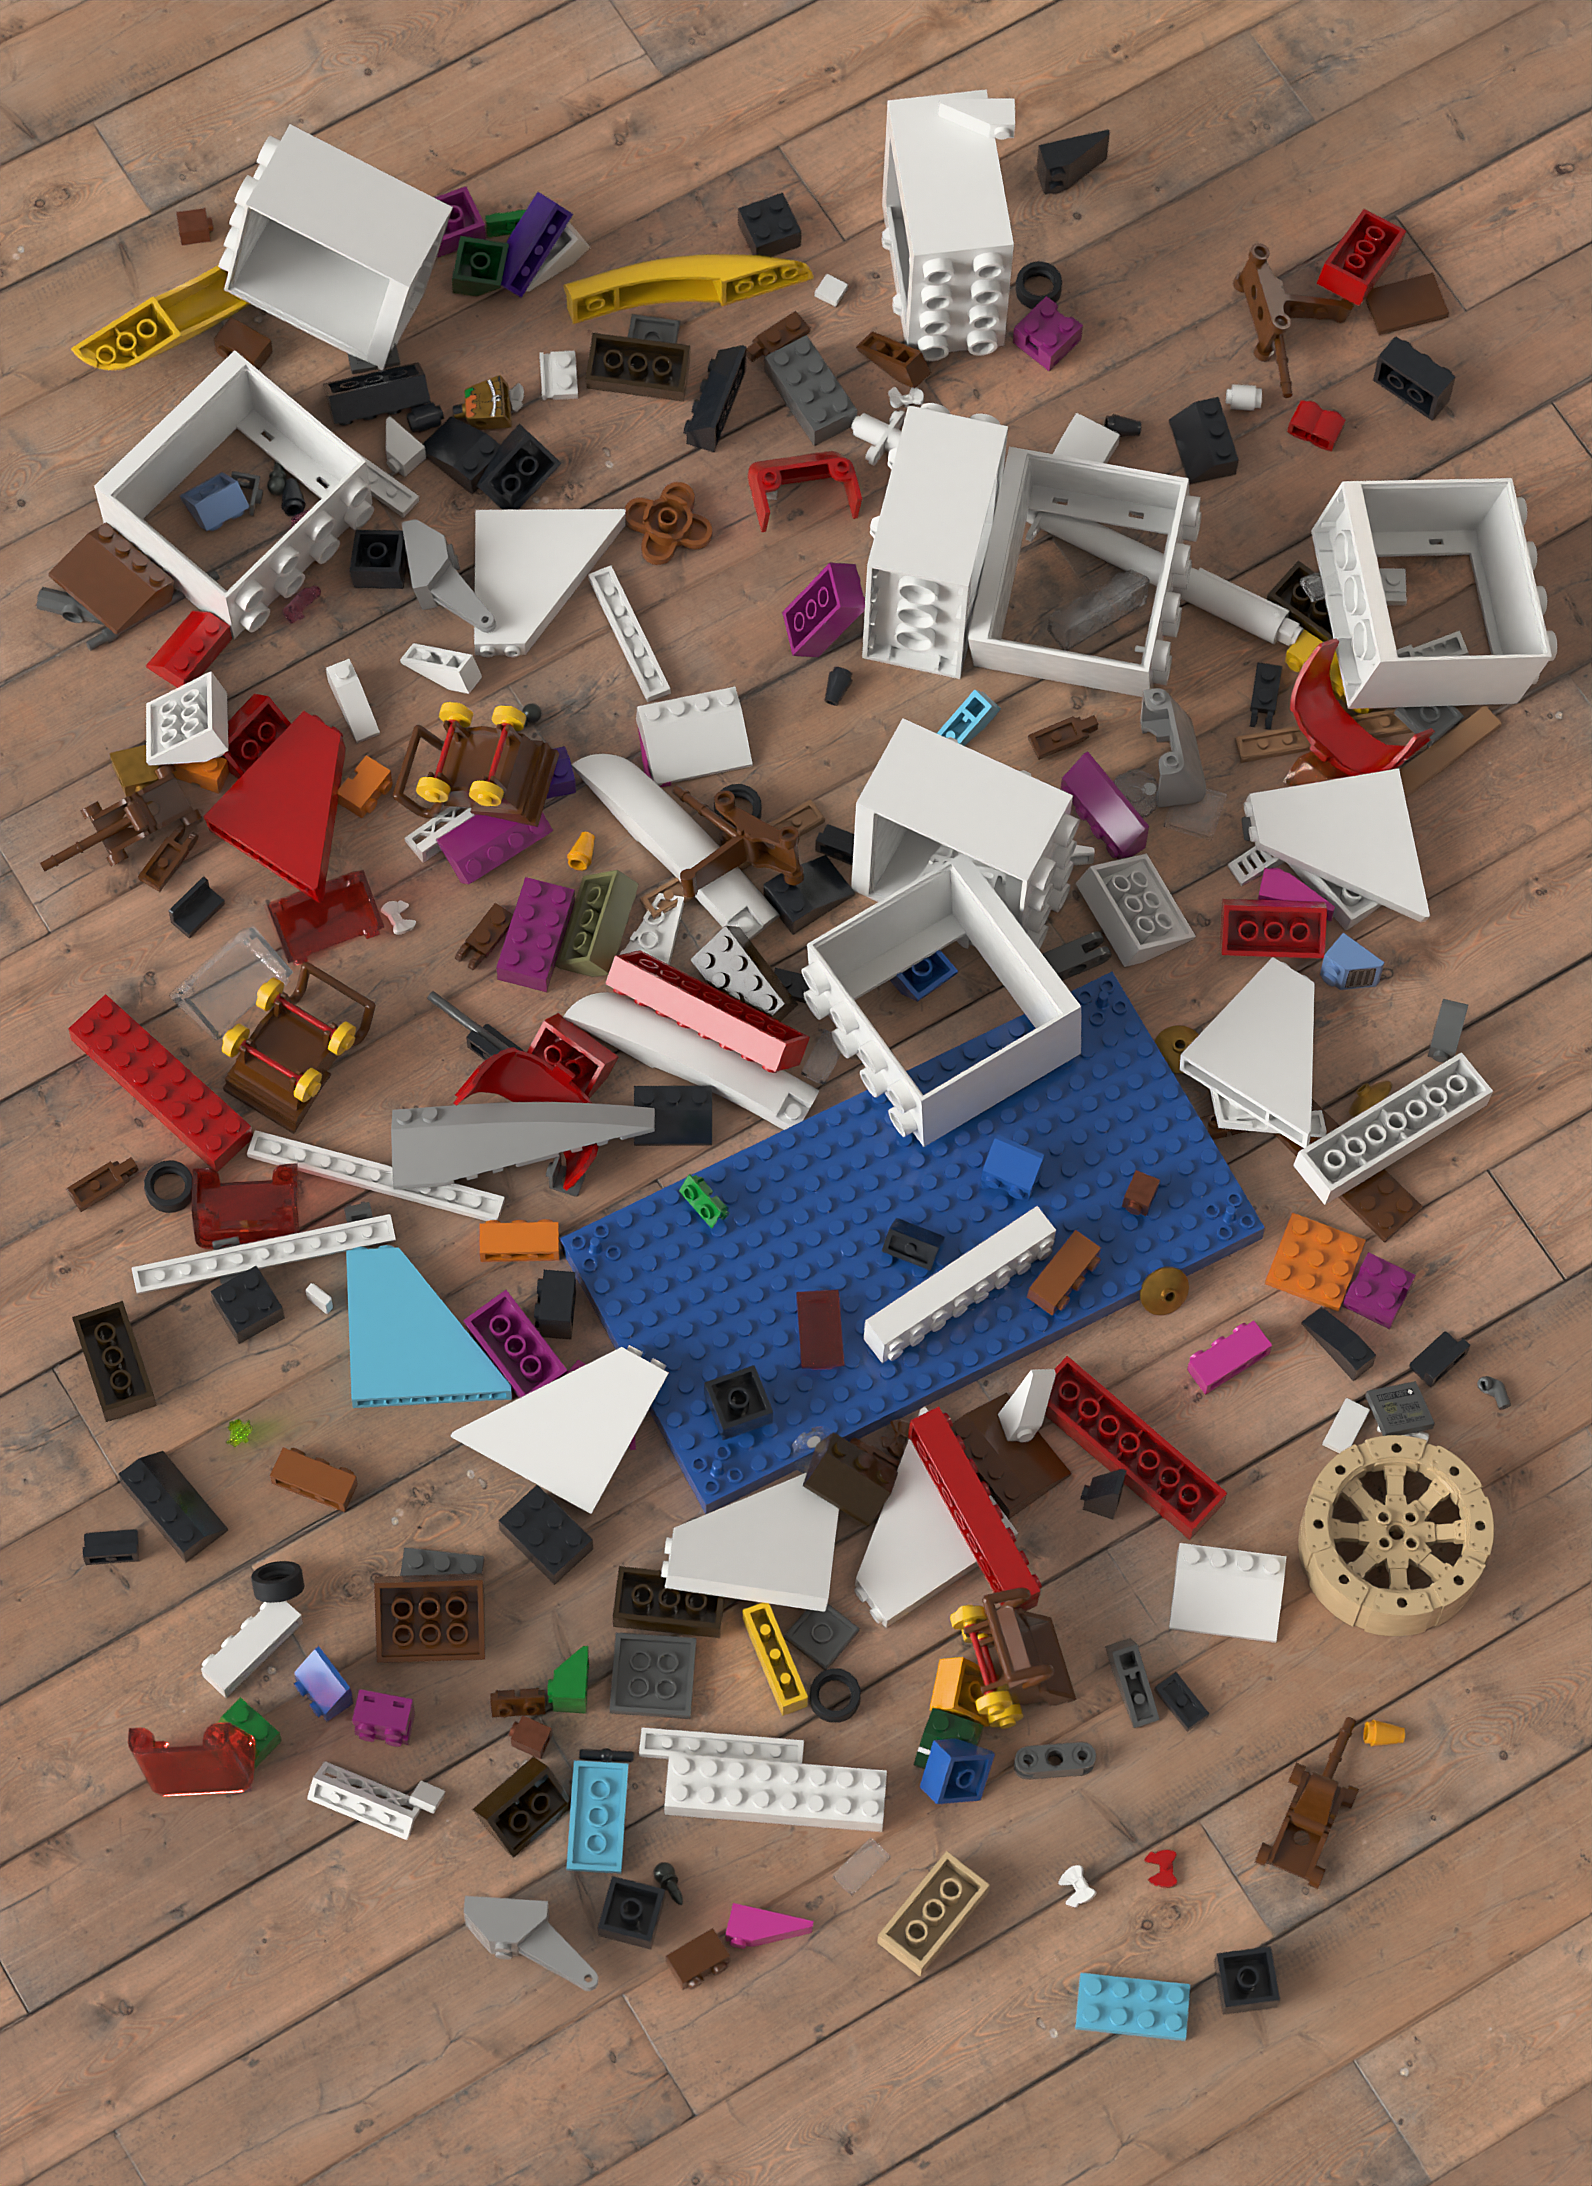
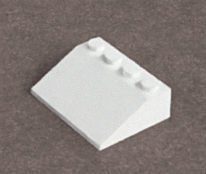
[146,672,228,765]
[636,687,753,786]
[1076,854,1196,967]
[1169,1543,1286,1643]

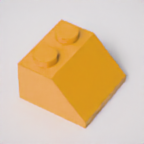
[929,1657,999,1727]

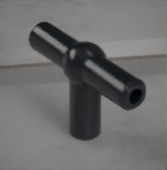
[579,1748,634,1763]

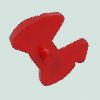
[1144,1850,1178,1888]

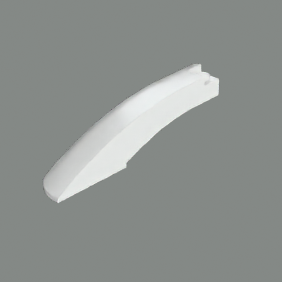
[572,754,780,940]
[563,992,819,1130]

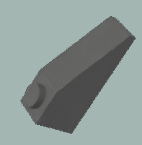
[1428,999,1468,1063]
[1105,1638,1160,1728]

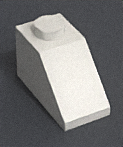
[386,416,426,477]

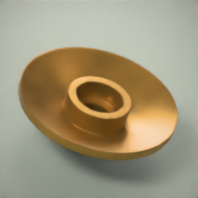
[1155,1025,1199,1074]
[1349,1081,1392,1117]
[1140,1266,1189,1315]

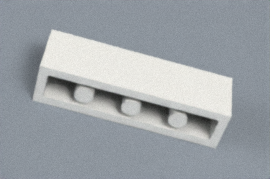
[201,1601,303,1698]

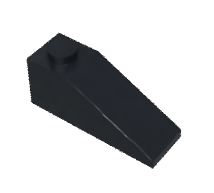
[1301,1306,1376,1381]
[1080,1469,1127,1520]

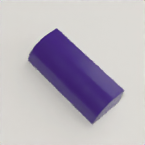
[501,192,574,298]

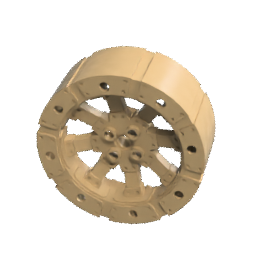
[1298,1435,1494,1636]

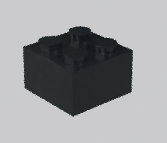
[738,192,802,257]
[349,530,408,589]
[210,1266,285,1344]
[534,1270,577,1340]
[704,1365,774,1440]
[598,1876,665,1950]
[1214,1946,1280,2015]

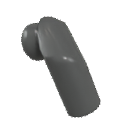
[1477,1376,1511,1410]

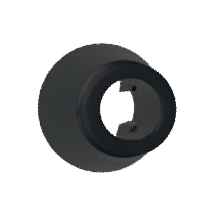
[1104,414,1141,437]
[281,479,306,517]
[824,667,853,706]

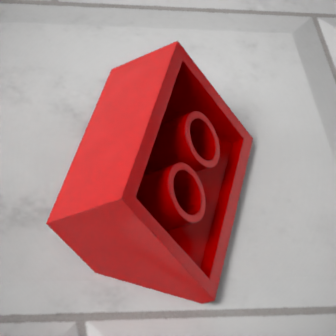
[146,611,232,688]
[220,693,291,779]
[527,1013,619,1099]

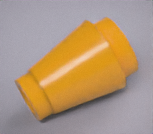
[567,832,595,871]
[1363,1719,1405,1746]

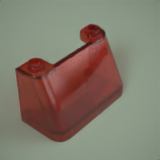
[264,869,385,966]
[191,1163,300,1249]
[128,1722,256,1796]

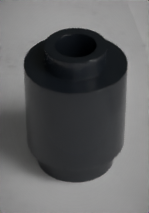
[406,402,444,433]

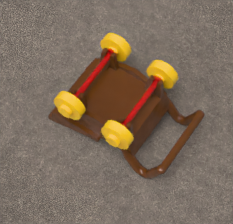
[393,702,560,827]
[222,962,376,1134]
[950,1588,1076,1729]

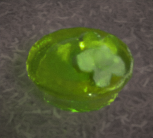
[225,1419,253,1447]

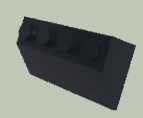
[683,345,747,453]
[323,362,431,426]
[118,1451,228,1563]

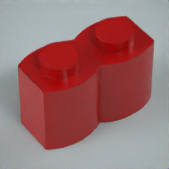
[1287,400,1346,451]

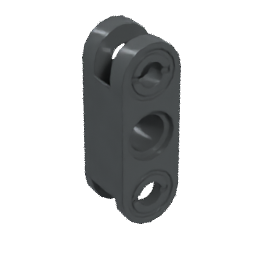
[1042,932,1112,981]
[1014,1742,1096,1780]

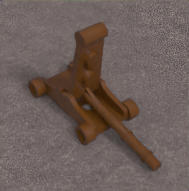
[1233,243,1354,398]
[40,764,202,872]
[672,785,805,898]
[1255,1717,1359,1889]

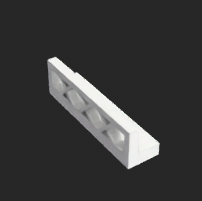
[405,806,475,863]
[307,1761,422,1840]

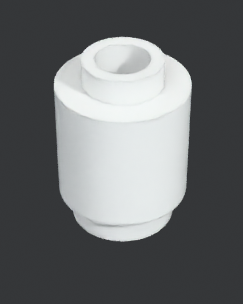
[1226,384,1262,410]

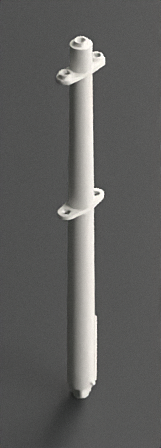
[851,410,1304,646]

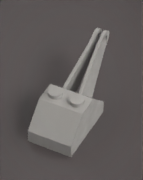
[402,519,496,633]
[464,1896,598,1991]

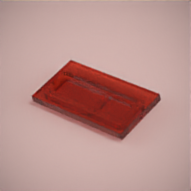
[796,1290,844,1370]

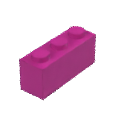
[1187,1321,1272,1395]

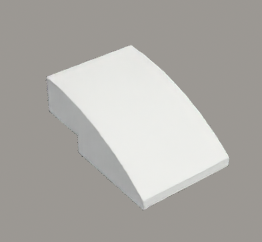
[1053,413,1120,464]

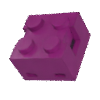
[1013,296,1083,371]
[1343,1252,1416,1330]
[352,1689,415,1747]

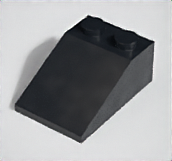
[1036,129,1110,195]
[422,417,500,494]
[476,424,562,510]
[763,855,855,935]

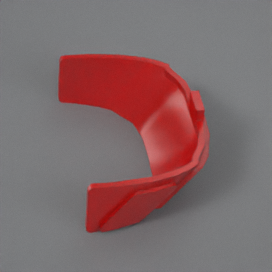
[1290,638,1435,777]
[453,1047,599,1191]

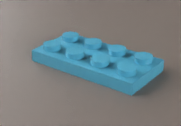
[566,1760,628,1874]
[1075,1973,1190,2041]

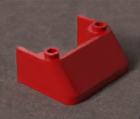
[747,451,862,533]

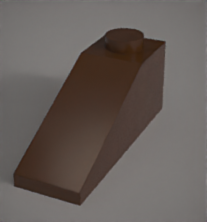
[856,331,931,389]

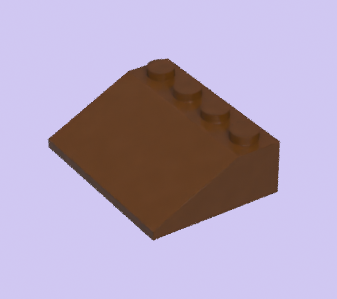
[48,522,175,635]
[951,1392,1072,1520]
[374,1573,485,1663]

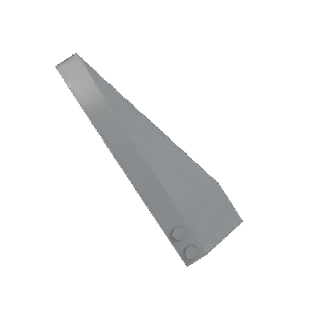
[391,1102,655,1190]

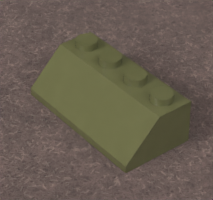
[555,870,639,977]

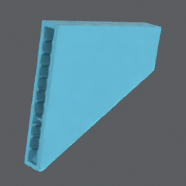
[346,1245,512,1408]

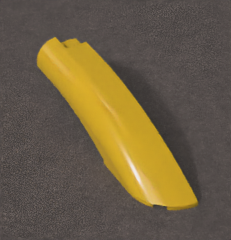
[563,254,814,324]
[71,265,250,370]

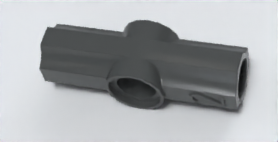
[36,587,104,625]

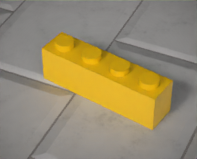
[1285,629,1373,714]
[743,1603,808,1716]

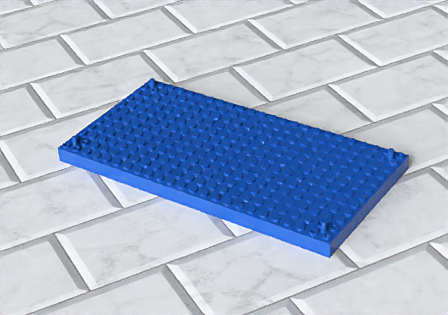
[560,971,1265,1514]

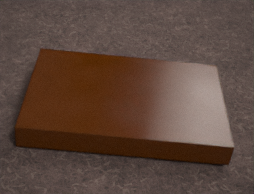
[1365,273,1449,335]

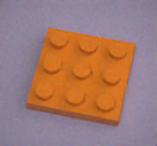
[1265,1212,1366,1312]

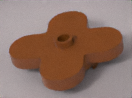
[624,482,712,565]

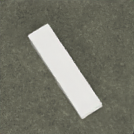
[1397,631,1469,658]

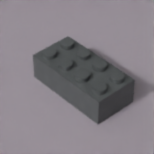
[764,335,857,446]

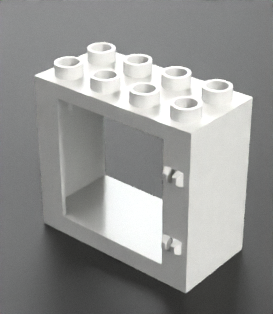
[882,89,1014,361]
[219,124,453,370]
[94,351,374,639]
[862,403,1008,679]
[968,447,1202,697]
[1311,478,1557,709]
[851,718,1080,949]
[802,853,1081,1147]

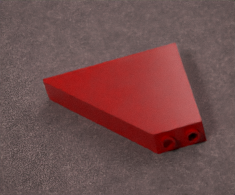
[203,711,346,903]

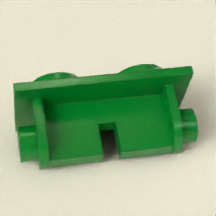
[679,1174,730,1229]

